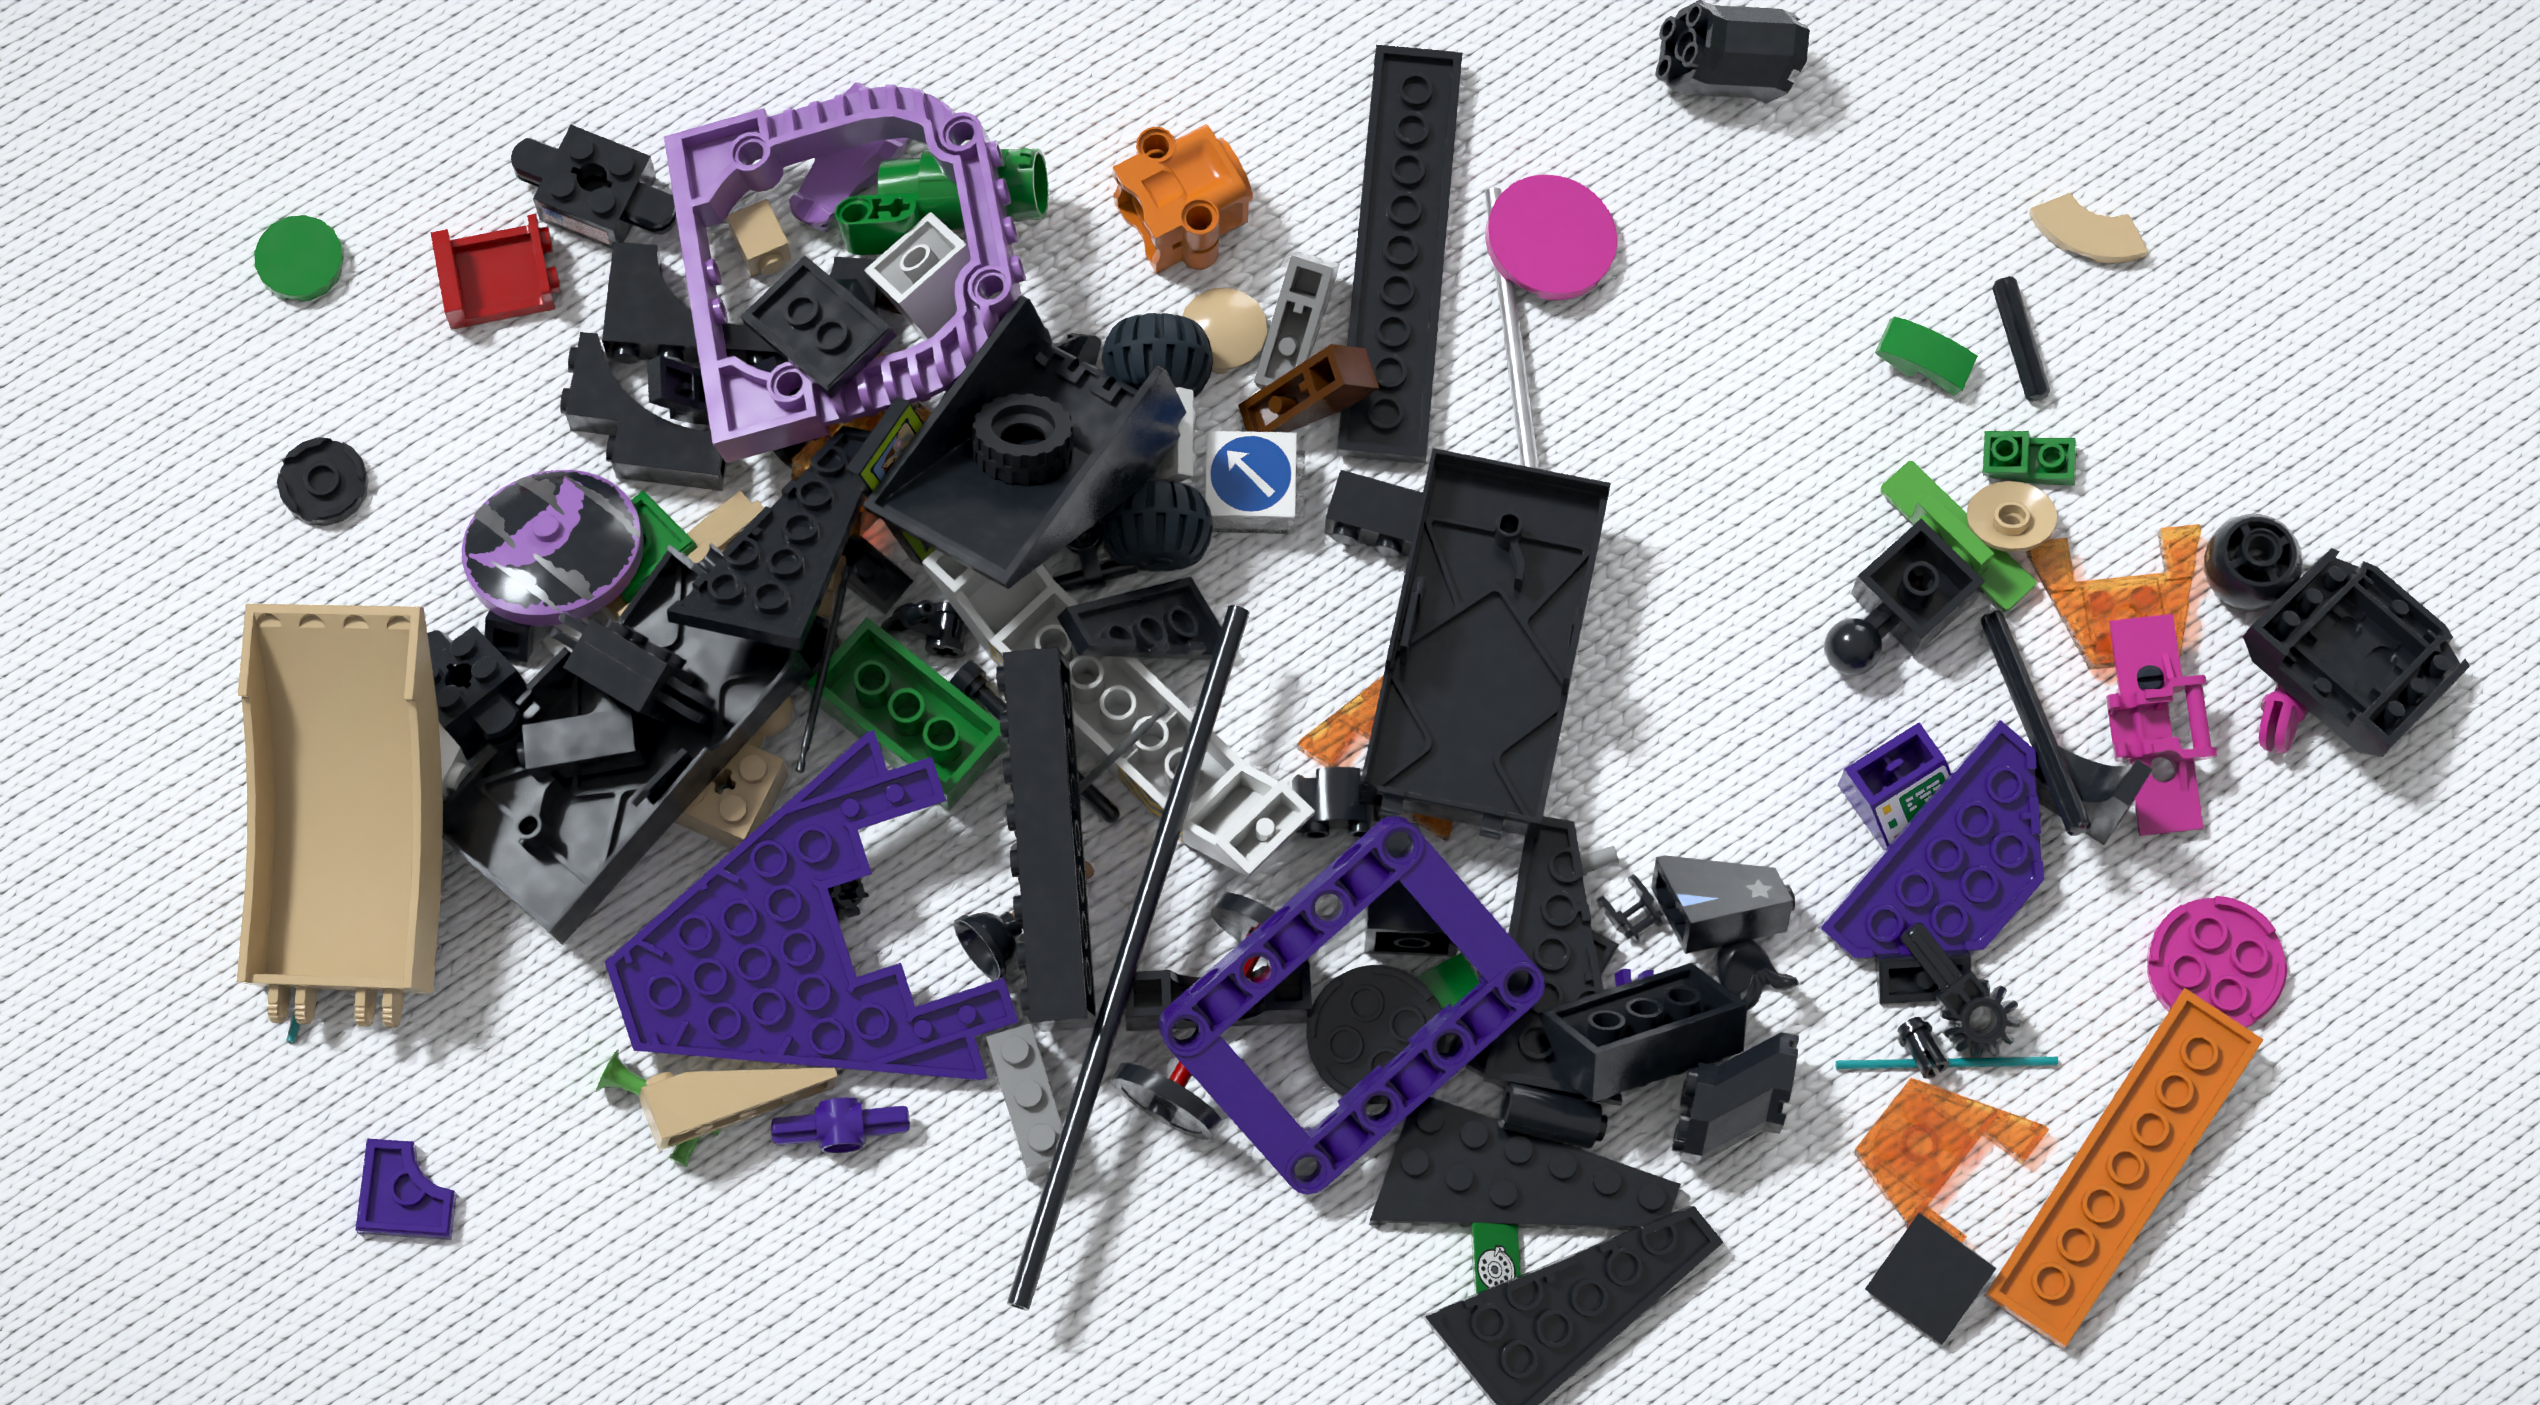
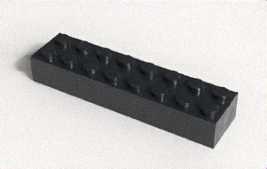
[996,647,1097,1032]

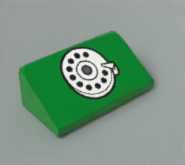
[1471,1222,1521,1294]

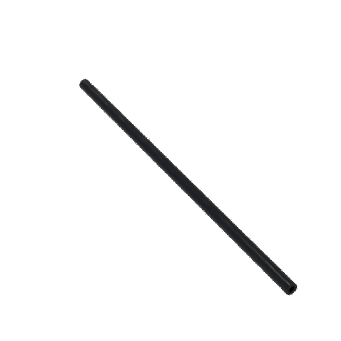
[1006,605,1250,1311]

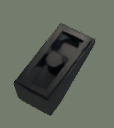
[842,529,914,615]

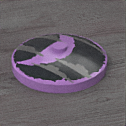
[461,470,644,626]

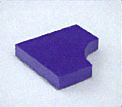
[355,1138,457,1240]

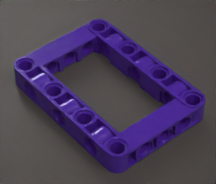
[1158,816,1545,1195]

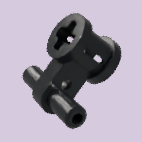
[1052,521,1139,592]
[881,600,966,659]

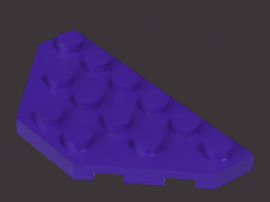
[1818,720,2044,958]

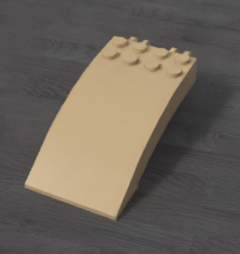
[236,603,443,1028]

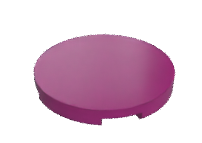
[1485,174,1617,300]
[2147,896,2287,1028]

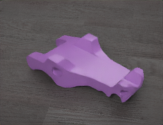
[789,82,911,232]

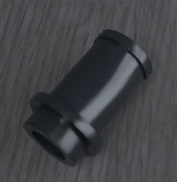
[1897,1017,1949,1079]

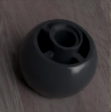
[2203,514,2303,611]

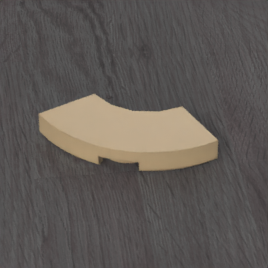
[2029,193,2148,263]

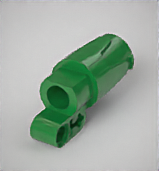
[834,148,1049,255]

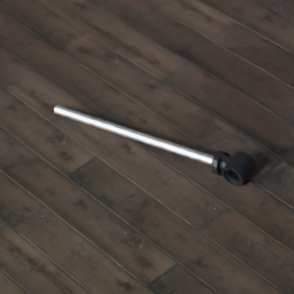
[1485,187,1539,469]

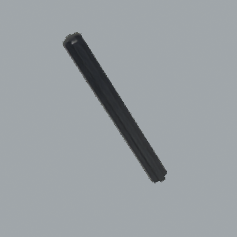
[1980,610,2091,836]

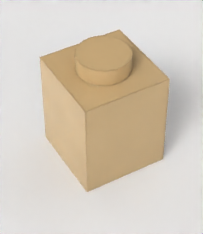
[727,199,792,277]

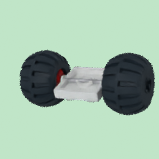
[1100,313,1213,572]

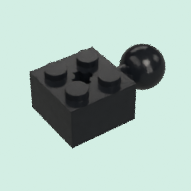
[1824,519,1985,676]

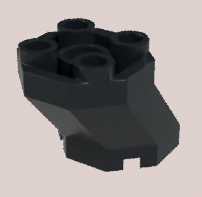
[1655,0,1810,104]
[1671,1032,1799,1164]

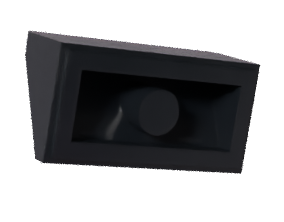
[1875,949,1971,1004]

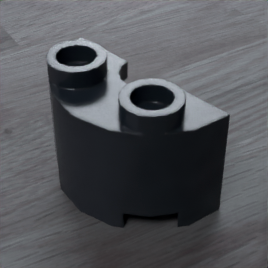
[1292,767,1382,839]

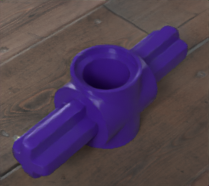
[771,1097,910,1153]

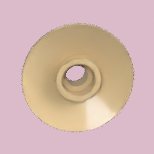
[1967,481,2057,552]

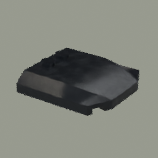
[2243,548,2470,757]

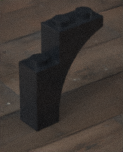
[560,332,727,491]

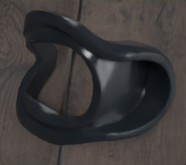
[1715,939,1799,1011]

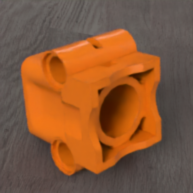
[1112,124,1253,274]

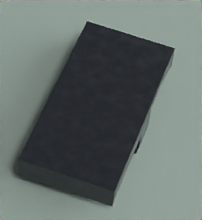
[1359,448,1611,840]
[442,543,812,945]

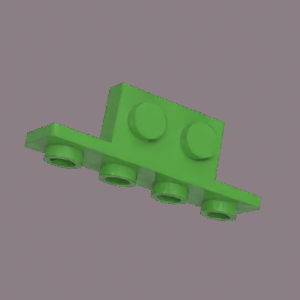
[1880,461,2036,613]

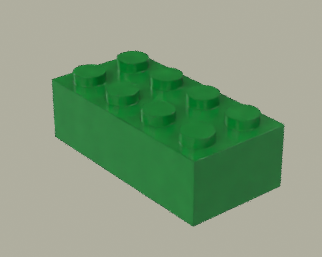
[807,617,1008,811]

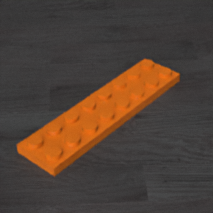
[1984,988,2264,1349]

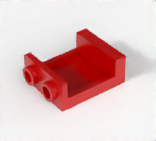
[430,214,561,330]

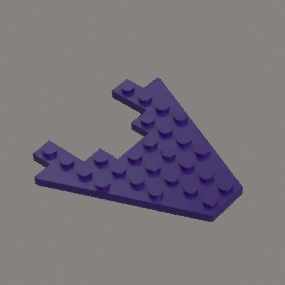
[605,730,1019,1080]

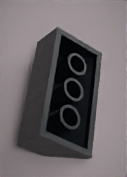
[1540,963,1748,1102]

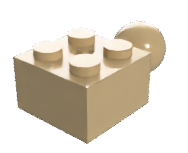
[674,695,794,848]

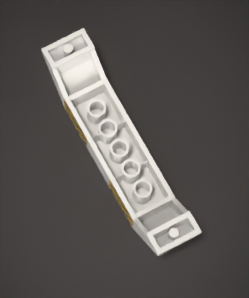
[922,550,1315,877]

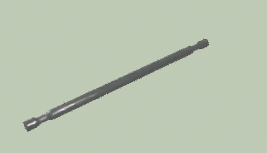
[1010,703,1171,850]

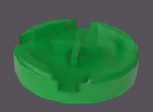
[254,215,344,302]

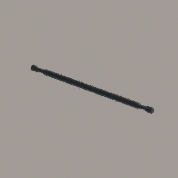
[795,565,852,773]

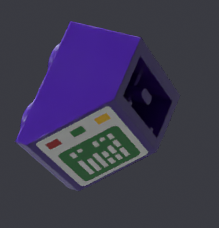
[1838,722,1951,850]

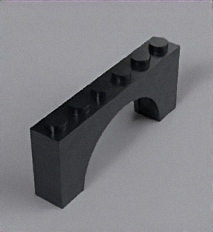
[602,242,880,366]

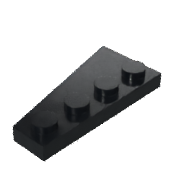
[1057,576,1222,660]

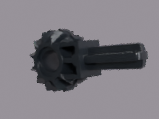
[1900,922,2020,1058]

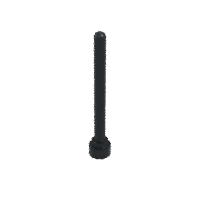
[950,660,1120,823]

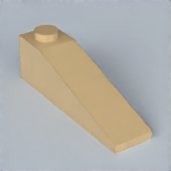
[639,1067,838,1151]

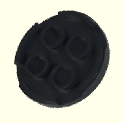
[1306,965,1446,1104]

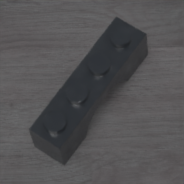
[1125,964,1312,1031]

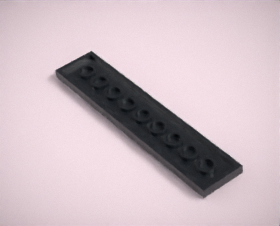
[1337,44,1463,464]

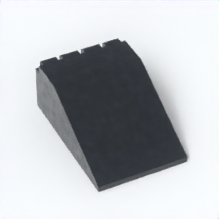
[862,295,1187,589]

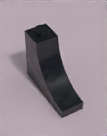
[2035,746,2153,845]

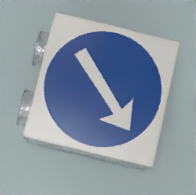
[1205,431,1305,534]

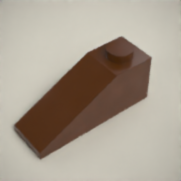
[1238,344,1379,432]

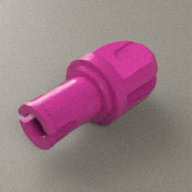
[2258,684,2307,754]

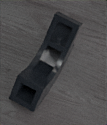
[647,356,801,425]

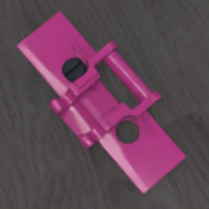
[2106,614,2217,836]

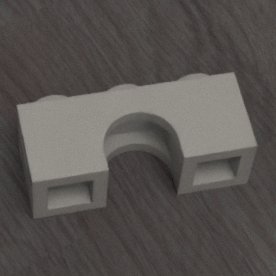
[986,1023,1063,1180]

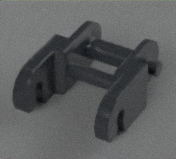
[1597,874,1663,943]

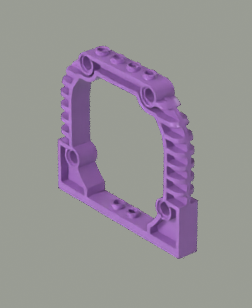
[663,84,1026,463]

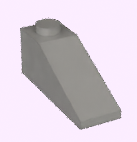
[1254,251,1340,386]

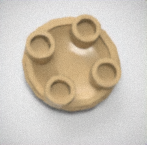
[1182,287,1267,374]

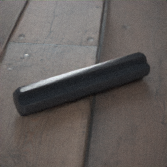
[1992,276,2050,402]

